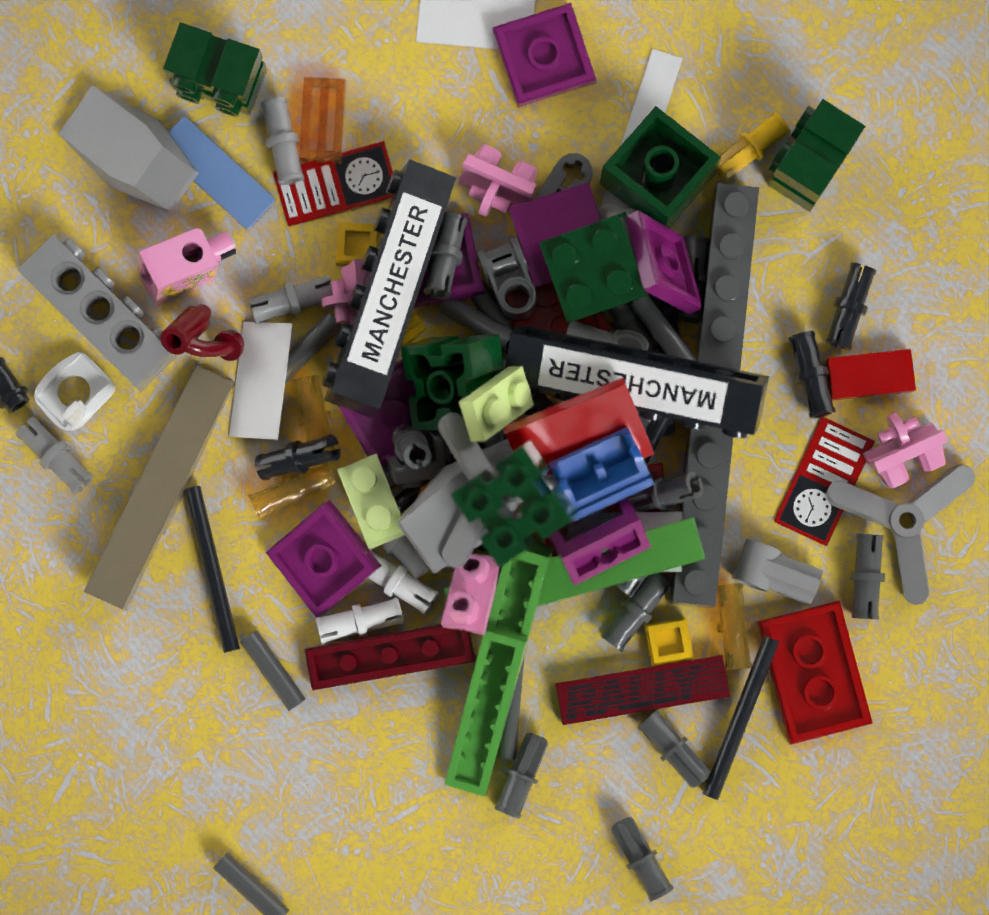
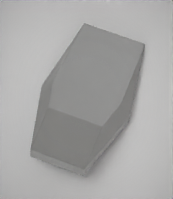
[58,85,199,212]
[397,439,520,573]

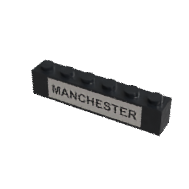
[322,159,456,418]
[505,324,769,438]

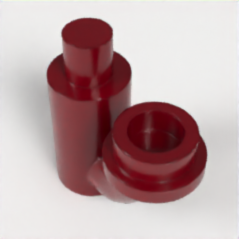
[160,304,245,361]

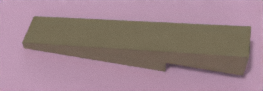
[84,365,235,611]

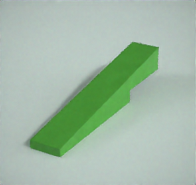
[444,518,706,607]
[445,542,554,797]

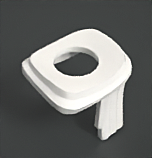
[34,352,115,431]

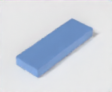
[169,116,276,231]

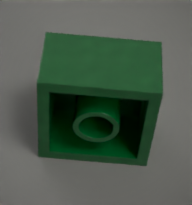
[599,106,721,228]
[539,211,650,323]

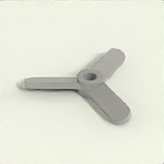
[438,413,558,568]
[826,464,975,605]

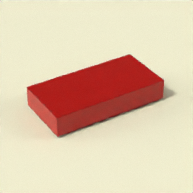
[826,349,916,401]

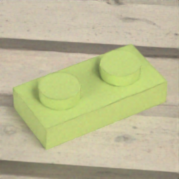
[459,366,534,442]
[337,454,405,550]

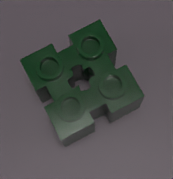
[163,22,267,117]
[768,99,866,212]
[401,334,504,430]
[450,440,578,568]

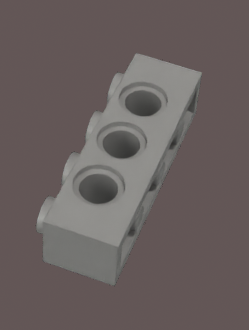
[17,234,176,392]

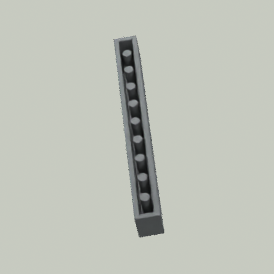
[670,183,759,609]

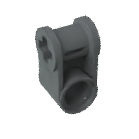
[476,236,537,322]

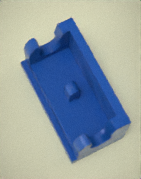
[548,427,654,521]

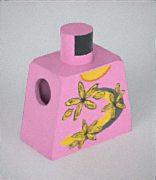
[137,228,236,308]

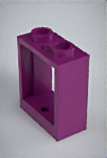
[548,497,651,586]

